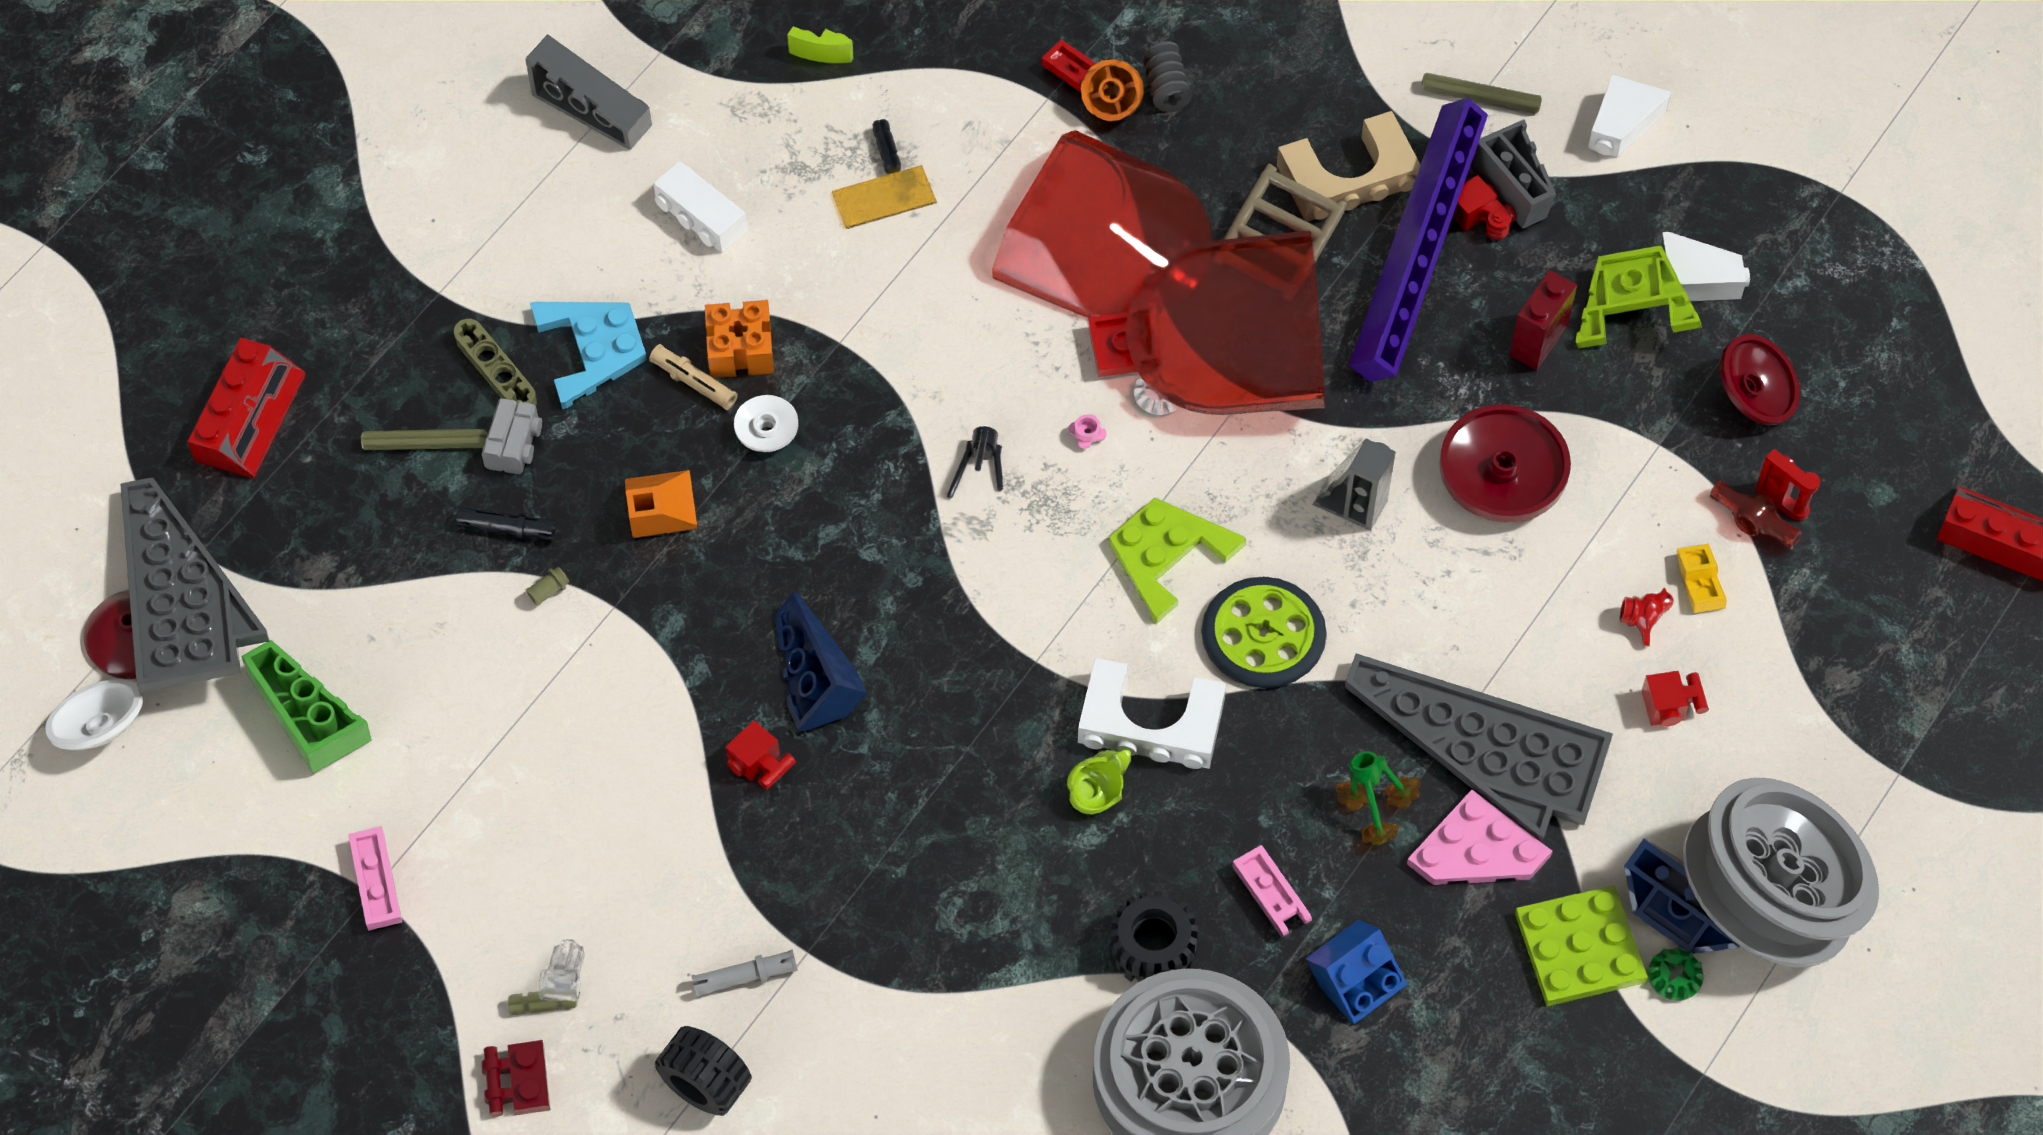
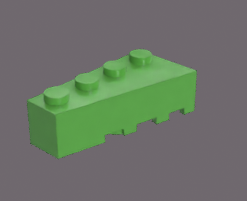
[241,640,372,774]

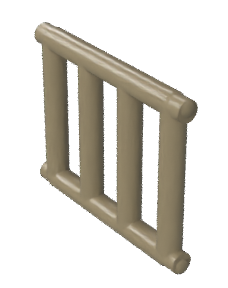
[1212,164,1348,302]

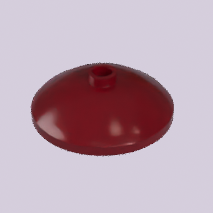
[1720,334,1800,425]
[84,590,136,679]

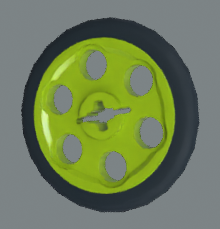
[1201,576,1327,688]

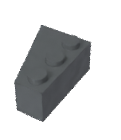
[1470,119,1556,229]
[1312,438,1396,531]

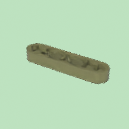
[454,319,537,406]

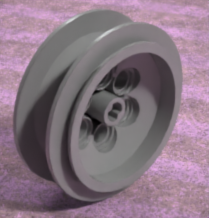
[1683,778,1879,967]
[1093,969,1290,1135]

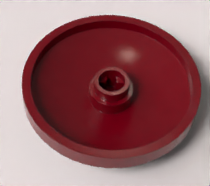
[1439,404,1571,523]

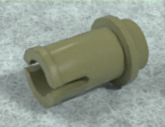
[525,567,569,606]

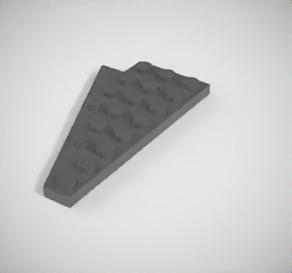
[1345,653,1613,842]

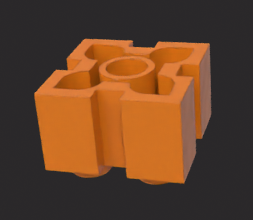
[705,300,774,378]

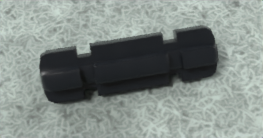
[872,119,901,174]

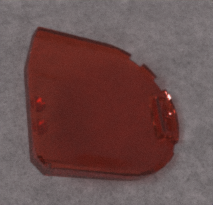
[992,130,1212,318]
[1126,231,1325,415]

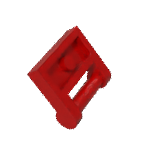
[1755,449,1820,522]

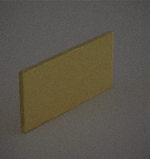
[832,165,937,229]

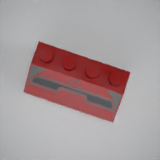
[187,337,306,479]
[1936,486,2043,581]

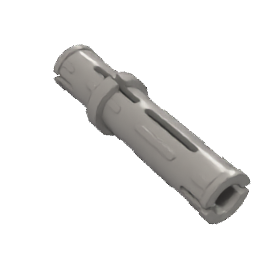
[691,949,798,997]

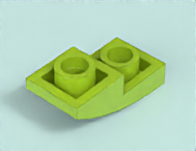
[787,26,854,63]

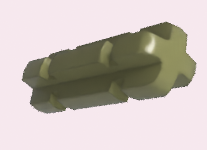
[508,987,577,1015]

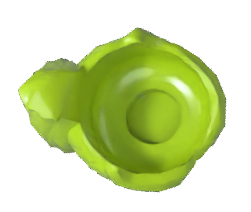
[1067,749,1131,814]

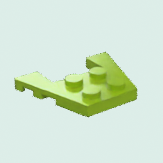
[1576,245,1702,349]
[1109,497,1246,624]

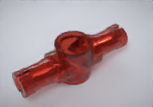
[1710,480,1802,549]

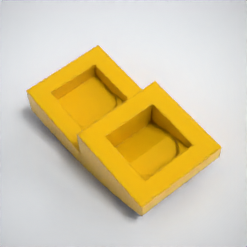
[1676,543,1727,613]

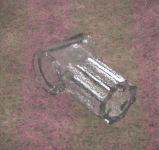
[539,939,585,1001]

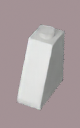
[1588,75,1671,157]
[1659,232,1750,301]

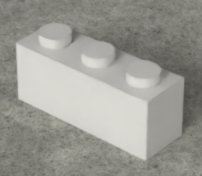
[653,161,748,253]

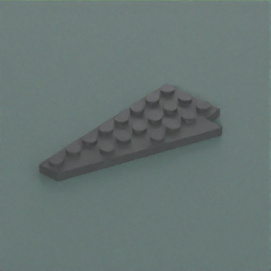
[120,477,269,693]

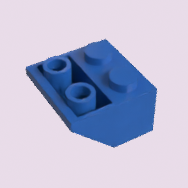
[1305,920,1407,1024]

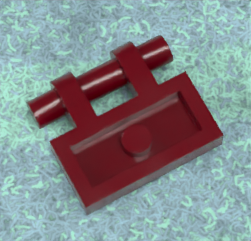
[481,1040,551,1117]

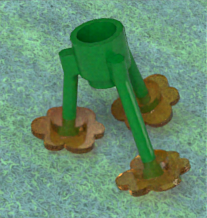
[1336,751,1421,845]

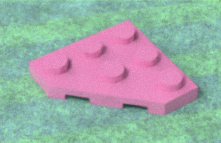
[1407,790,1552,885]

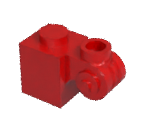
[1452,175,1517,240]

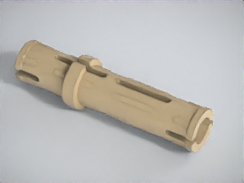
[649,344,738,410]

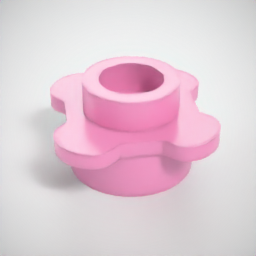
[1068,414,1106,449]

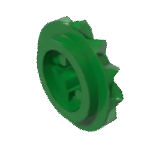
[1648,946,1705,1001]

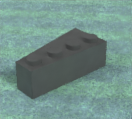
[525,34,652,150]

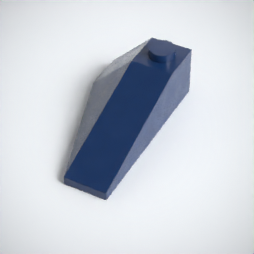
[775,592,867,732]

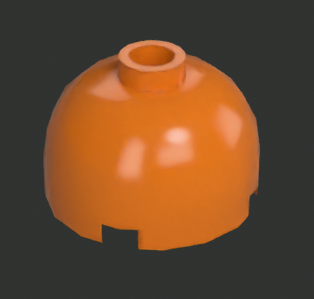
[1081,59,1144,121]

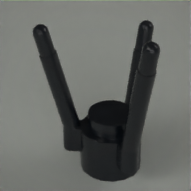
[947,426,1003,499]

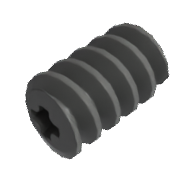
[1143,42,1191,112]

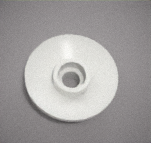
[734,395,798,452]

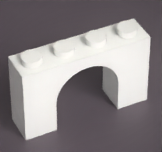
[1078,658,1226,769]

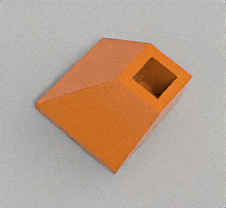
[625,470,698,538]

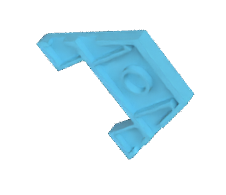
[530,302,647,410]

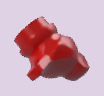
[1619,588,1674,647]

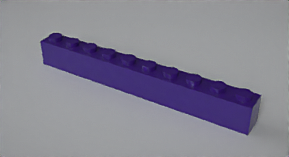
[1348,97,1488,382]

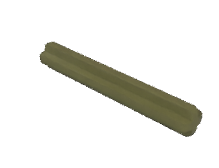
[1421,73,1542,113]
[361,429,488,450]

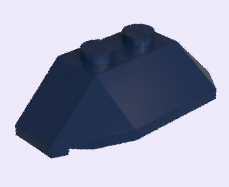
[1624,838,1740,954]

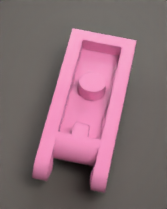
[1232,845,1312,937]

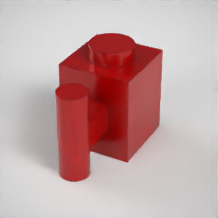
[1641,670,1709,727]
[725,720,796,790]

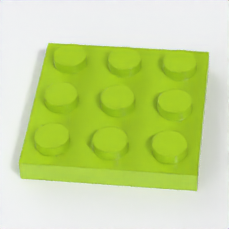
[1515,885,1648,1006]

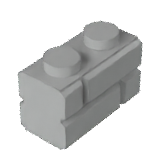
[481,398,542,475]

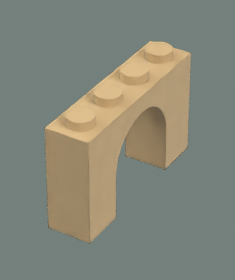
[1277,111,1420,222]

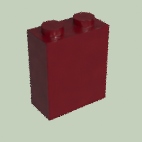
[1509,270,1577,371]

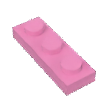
[348,826,402,931]

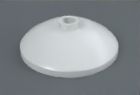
[45,679,143,750]

